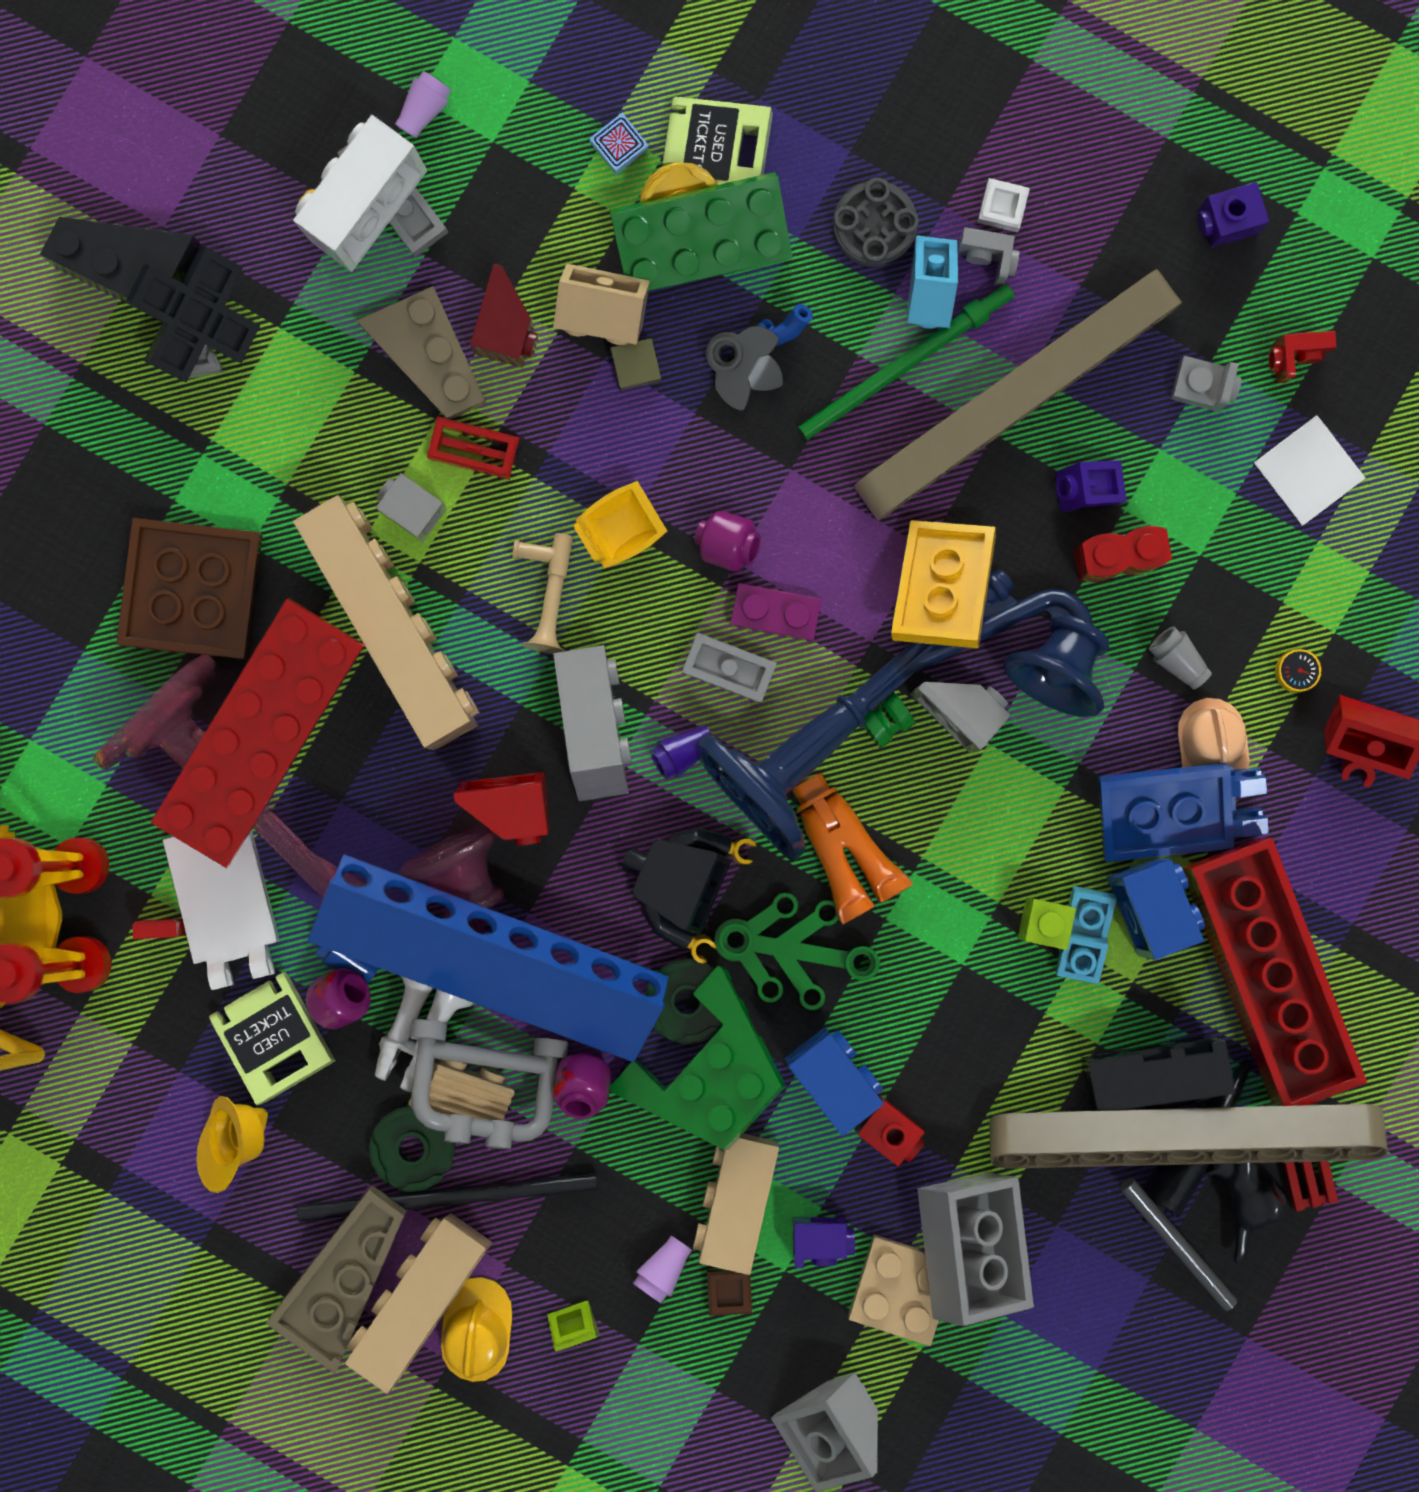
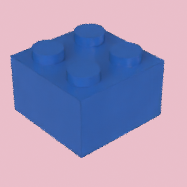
[1106,858,1205,960]
[785,1027,884,1137]

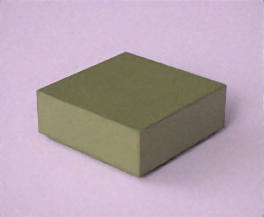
[611,338,661,391]

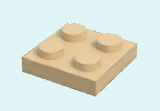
[848,1234,939,1346]

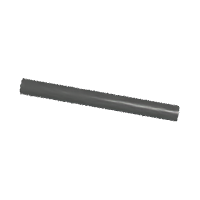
[1120,1178,1237,1311]

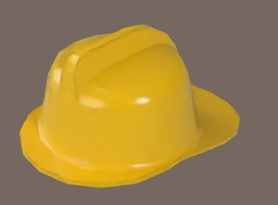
[196,1096,268,1193]
[441,1277,512,1382]

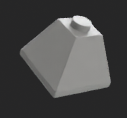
[910,682,1011,753]
[771,1372,878,1492]

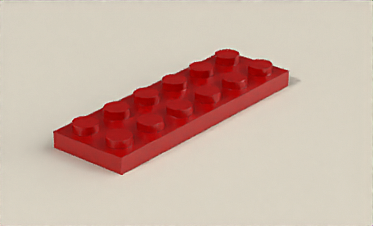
[151,598,365,869]

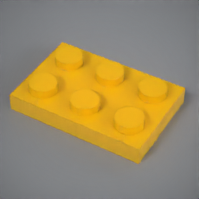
[891,520,996,648]

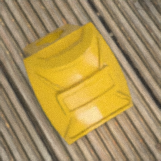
[573,481,667,569]

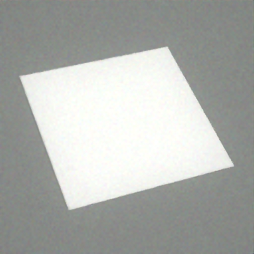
[1254,415,1365,526]

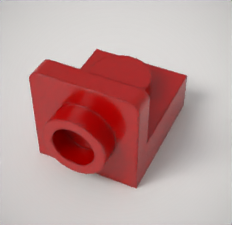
[1268,331,1337,384]

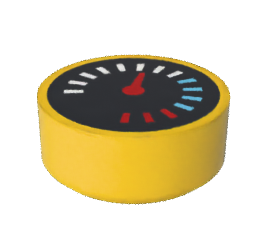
[1275,649,1321,693]

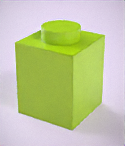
[1018,897,1076,950]

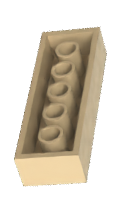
[293,495,480,751]

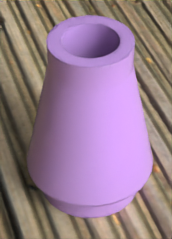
[395,71,452,138]
[633,1235,692,1303]

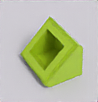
[547,1300,600,1352]

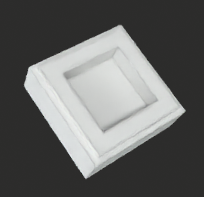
[977,178,1030,233]

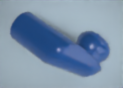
[757,304,813,347]

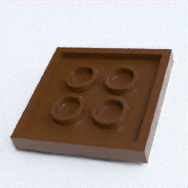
[116,518,263,660]

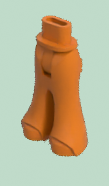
[792,773,913,925]

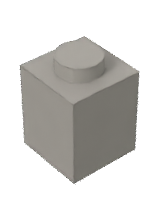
[376,473,447,543]

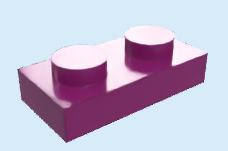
[730,583,822,642]

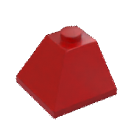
[454,772,550,845]

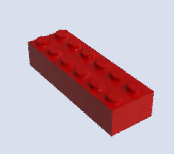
[1182,838,1368,1106]

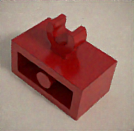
[1324,695,1419,788]

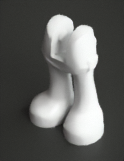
[375,976,473,1092]

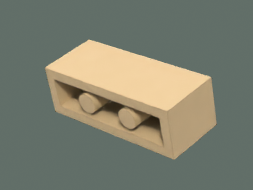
[693,1133,779,1275]

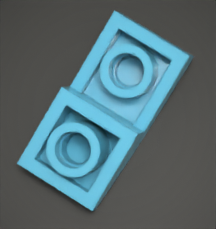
[1056,886,1117,984]

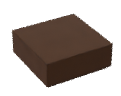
[707,1269,752,1316]

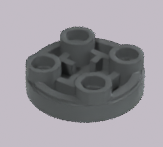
[833,177,919,267]

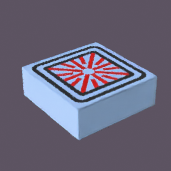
[589,113,649,175]

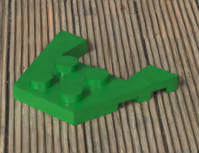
[610,965,786,1150]

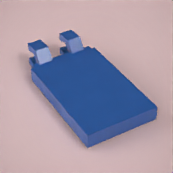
[1098,763,1268,862]

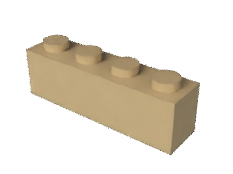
[345,1213,493,1394]

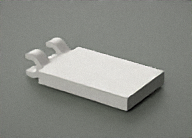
[163,830,280,990]

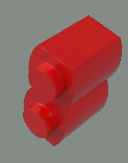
[1073,526,1172,583]

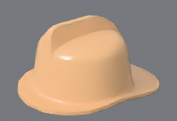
[1178,698,1250,771]

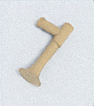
[512,533,573,654]

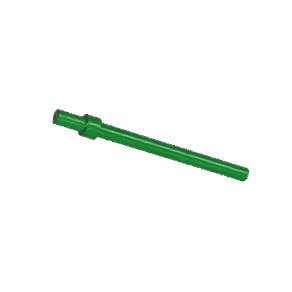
[798,283,1015,441]

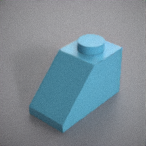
[907,235,958,329]

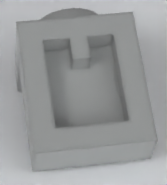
[958,227,1019,287]
[1170,356,1241,412]

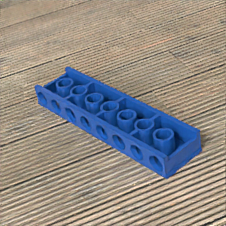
[307,854,668,1062]

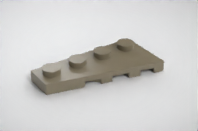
[266,1185,406,1374]

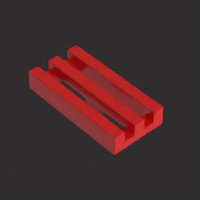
[427,416,520,480]
[1282,1161,1338,1212]

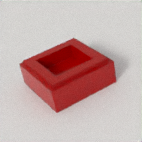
[133,919,186,939]

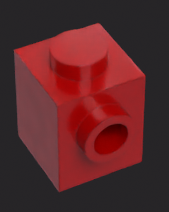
[854,1095,925,1167]

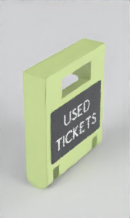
[662,97,773,185]
[209,972,336,1105]

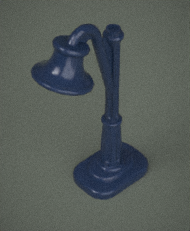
[695,569,1110,862]

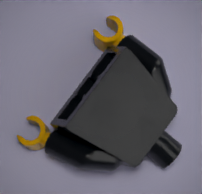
[622,828,756,963]

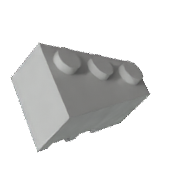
[553,645,632,802]

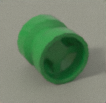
[863,692,916,749]

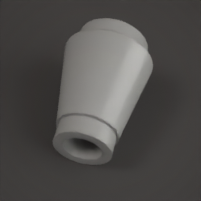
[1149,626,1212,689]

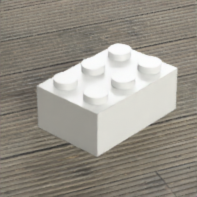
[293,115,427,272]

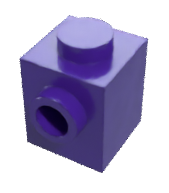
[1197,182,1270,248]

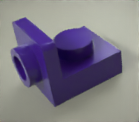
[1055,460,1127,512]

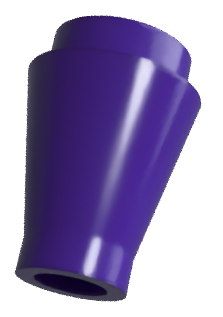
[650,725,712,780]

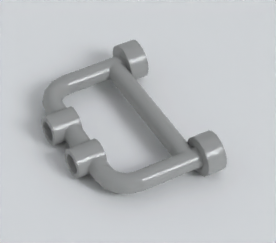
[410,1019,569,1150]

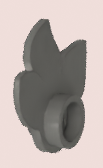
[706,326,784,411]

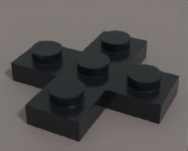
[125,245,260,383]

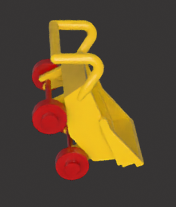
[0,825,111,1071]

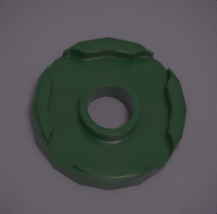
[645,958,722,1044]
[369,1105,456,1192]

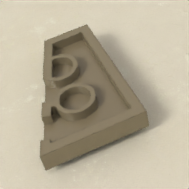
[356,286,487,420]

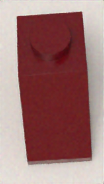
[470,264,539,368]

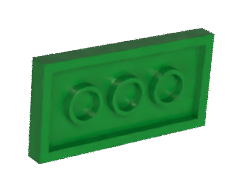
[609,172,792,291]

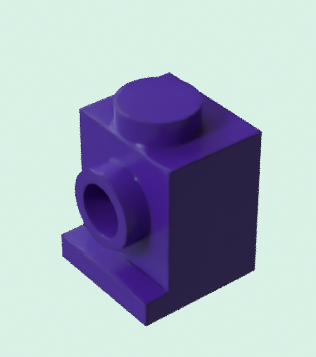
[793,1216,855,1268]

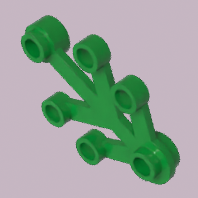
[714,892,880,1010]

